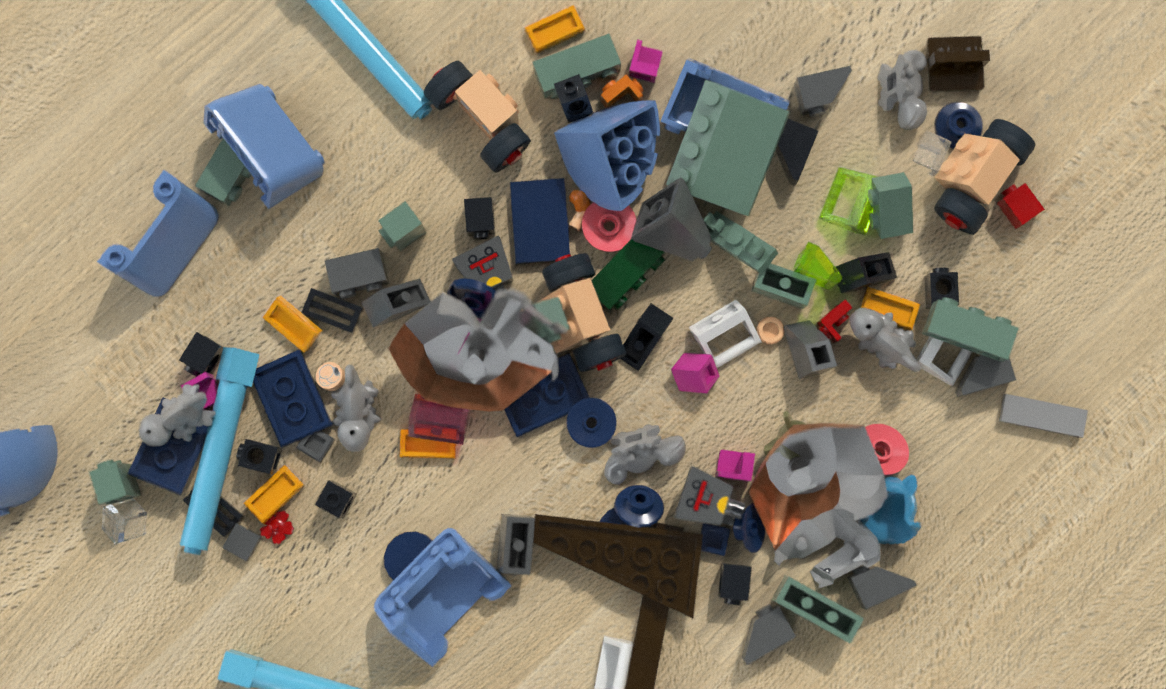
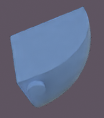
[554,100,660,211]
[0,425,58,517]

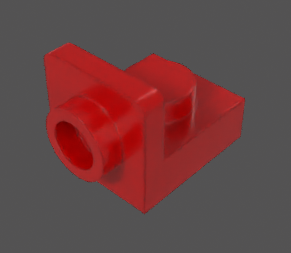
[816,299,853,343]

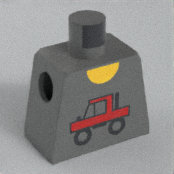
[452,235,514,292]
[674,466,745,525]

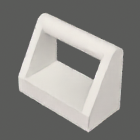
[689,300,761,368]
[916,337,972,386]
[594,636,633,689]

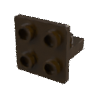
[927,36,990,92]

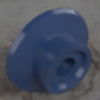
[934,102,983,149]
[567,398,617,448]
[614,485,664,527]
[733,503,766,553]

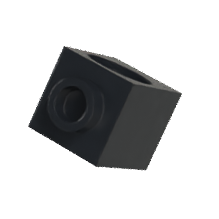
[554,74,594,123]
[464,197,496,240]
[924,268,959,309]
[179,332,223,377]
[236,439,283,475]
[315,480,357,518]
[718,563,752,605]

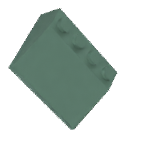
[666,80,790,216]

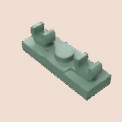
[703,211,778,274]

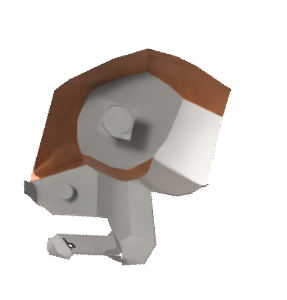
[388,289,567,411]
[749,423,888,588]

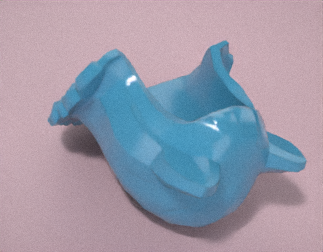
[859,475,921,545]

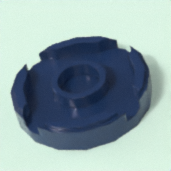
[447,278,497,319]
[384,531,433,580]

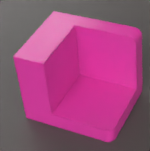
[629,39,662,83]
[671,353,720,393]
[181,372,218,410]
[716,450,755,482]

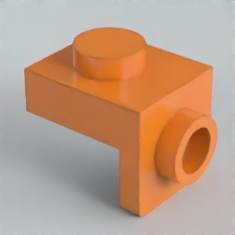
[600,75,644,108]

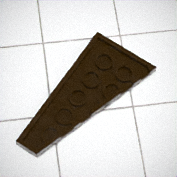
[533,514,703,619]

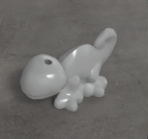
[878,50,927,130]
[849,308,921,372]
[331,365,381,452]
[139,384,216,446]
[604,424,686,485]

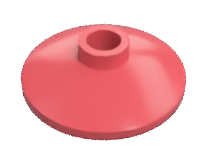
[582,202,637,252]
[865,424,909,476]

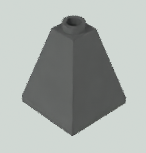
[631,177,712,261]

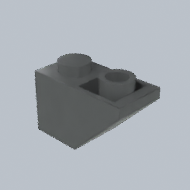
[783,320,837,379]

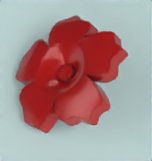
[260,510,294,544]

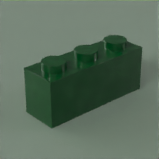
[591,239,666,313]

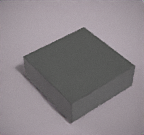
[296,426,335,463]
[222,523,262,561]

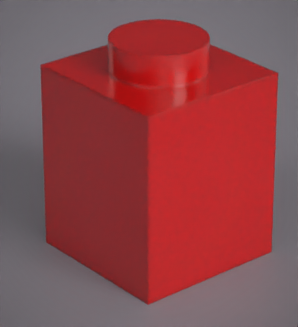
[996,183,1045,230]

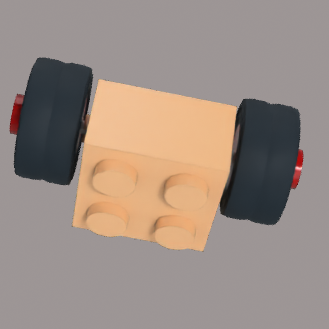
[424,60,531,173]
[934,119,1036,235]
[536,253,626,372]

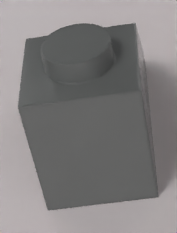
[794,65,852,117]
[362,278,431,327]
[955,355,1016,397]
[847,565,917,609]
[742,604,796,665]

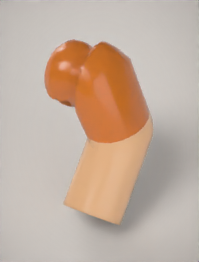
[568,190,591,232]

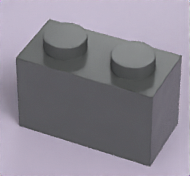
[324,248,389,299]
[497,514,535,575]

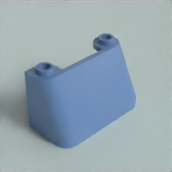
[660,58,790,134]
[203,84,325,209]
[97,170,219,297]
[374,528,512,667]

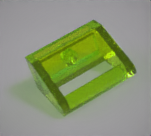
[819,167,877,236]
[792,242,842,290]

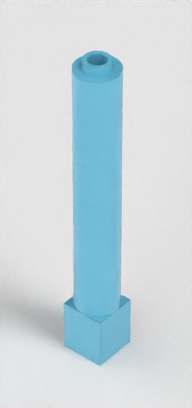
[305,0,432,119]
[179,347,260,555]
[217,649,361,689]

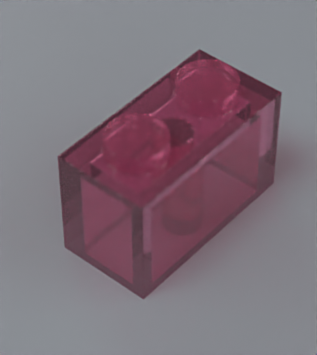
[408,394,470,445]

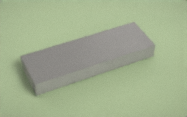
[999,394,1088,438]

